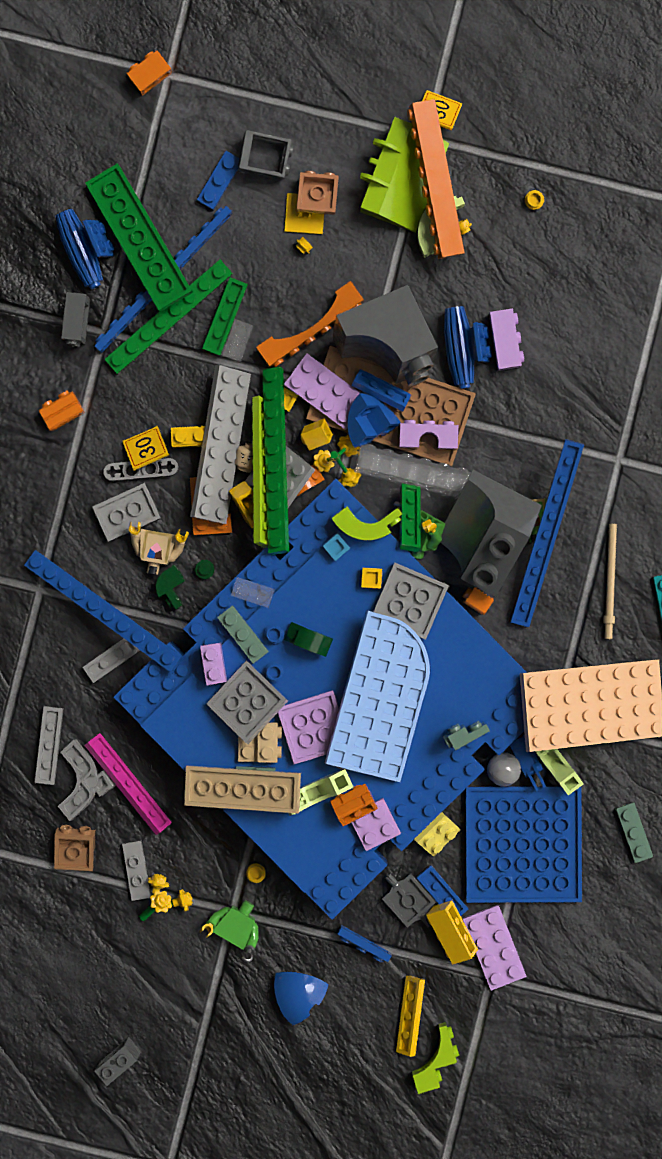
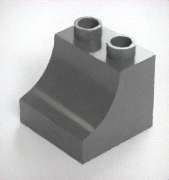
[332,285,438,386]
[441,470,542,597]

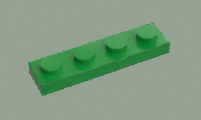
[202,277,248,356]
[400,483,421,552]

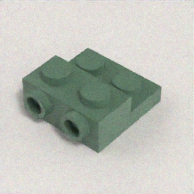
[443,721,490,750]

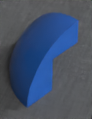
[348,393,401,447]
[274,972,329,1025]

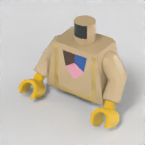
[129,522,189,575]

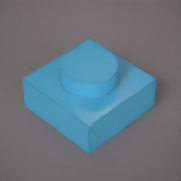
[323,533,350,561]

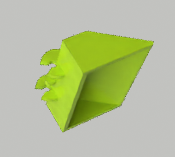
[360,117,449,233]

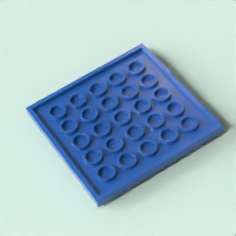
[466,786,582,903]

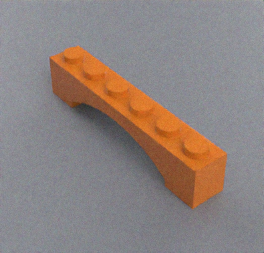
[256,281,364,368]

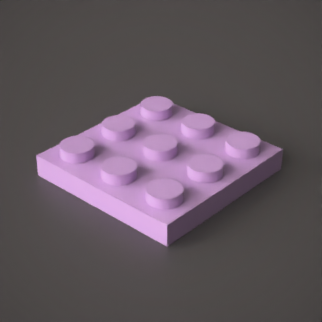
[278,690,339,764]

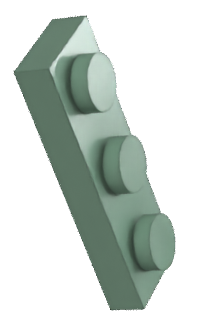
[217,605,269,664]
[615,802,653,863]

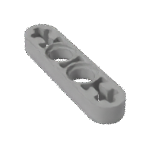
[104,458,179,481]

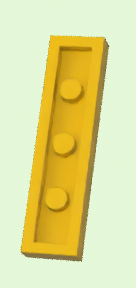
[396,976,425,1057]

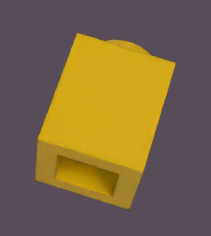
[301,418,333,451]

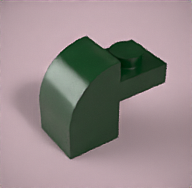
[156,565,186,609]
[284,622,333,657]

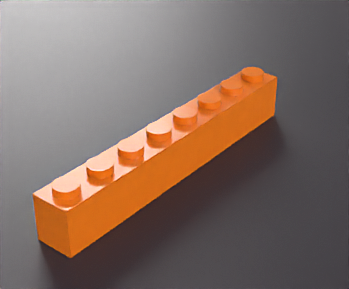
[407,99,465,259]

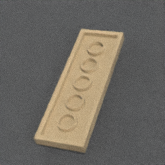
[185,766,301,813]

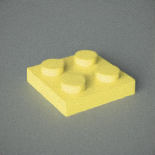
[414,812,460,857]

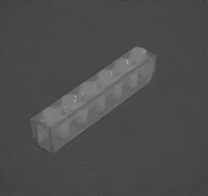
[354,444,471,498]

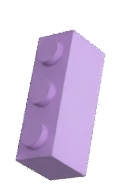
[489,308,524,371]

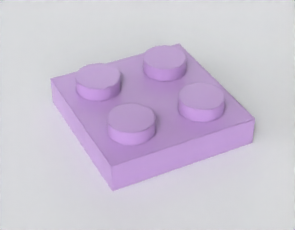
[352,798,401,851]

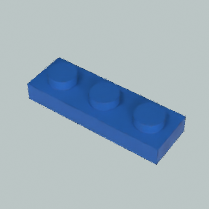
[197,151,239,211]
[351,369,411,412]
[416,865,468,916]
[338,925,392,963]

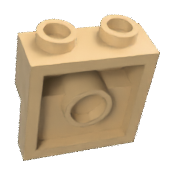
[238,722,282,763]

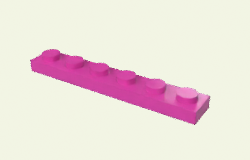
[85,733,172,835]

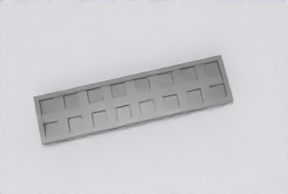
[190,365,251,524]

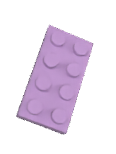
[284,354,360,430]
[463,904,527,990]

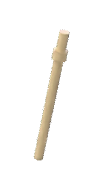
[603,524,617,639]

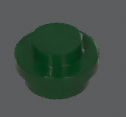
[195,560,215,579]

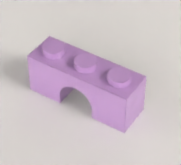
[399,420,459,450]

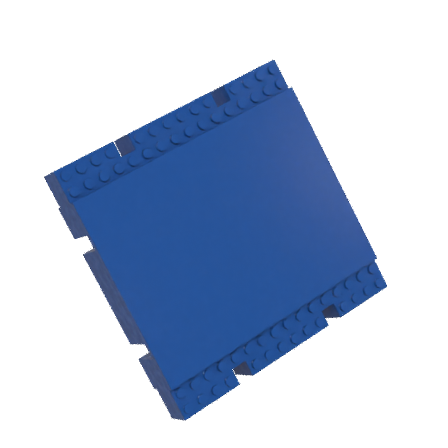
[114,479,527,919]

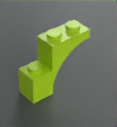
[412,1022,459,1094]

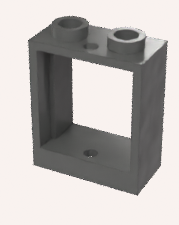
[237,130,293,180]
[62,292,90,347]
[95,1037,141,1086]

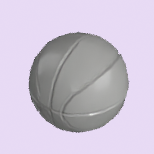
[487,752,521,787]

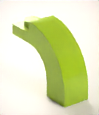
[331,507,402,541]

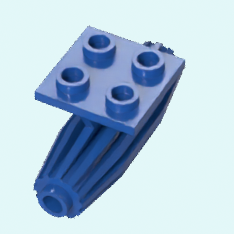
[55,209,114,289]
[444,306,492,389]

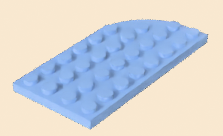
[324,610,430,782]

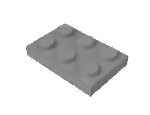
[93,483,161,542]

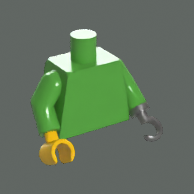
[394,502,445,559]
[200,900,259,962]

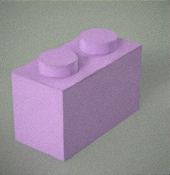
[200,643,227,685]

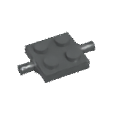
[382,873,436,928]

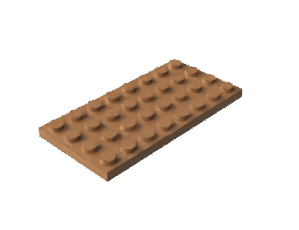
[306,346,476,467]

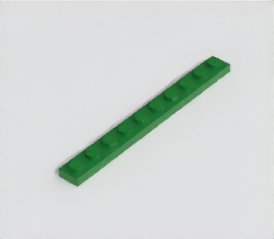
[263,366,289,555]

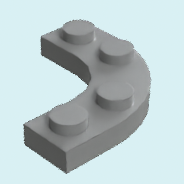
[58,739,98,821]

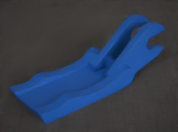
[510,735,546,792]

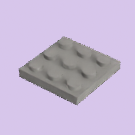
[245,446,315,508]
[374,562,449,640]
[207,661,288,744]

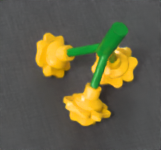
[313,434,361,487]
[139,874,193,921]

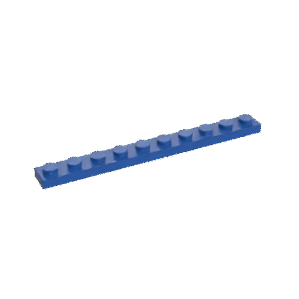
[95,206,233,353]
[510,439,584,627]
[24,550,184,674]

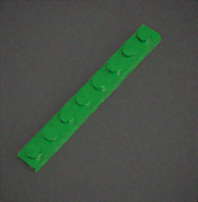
[105,259,233,374]

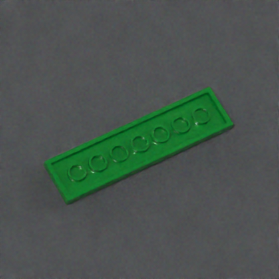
[85,163,193,312]

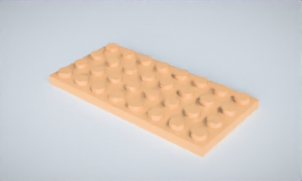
[520,660,662,752]

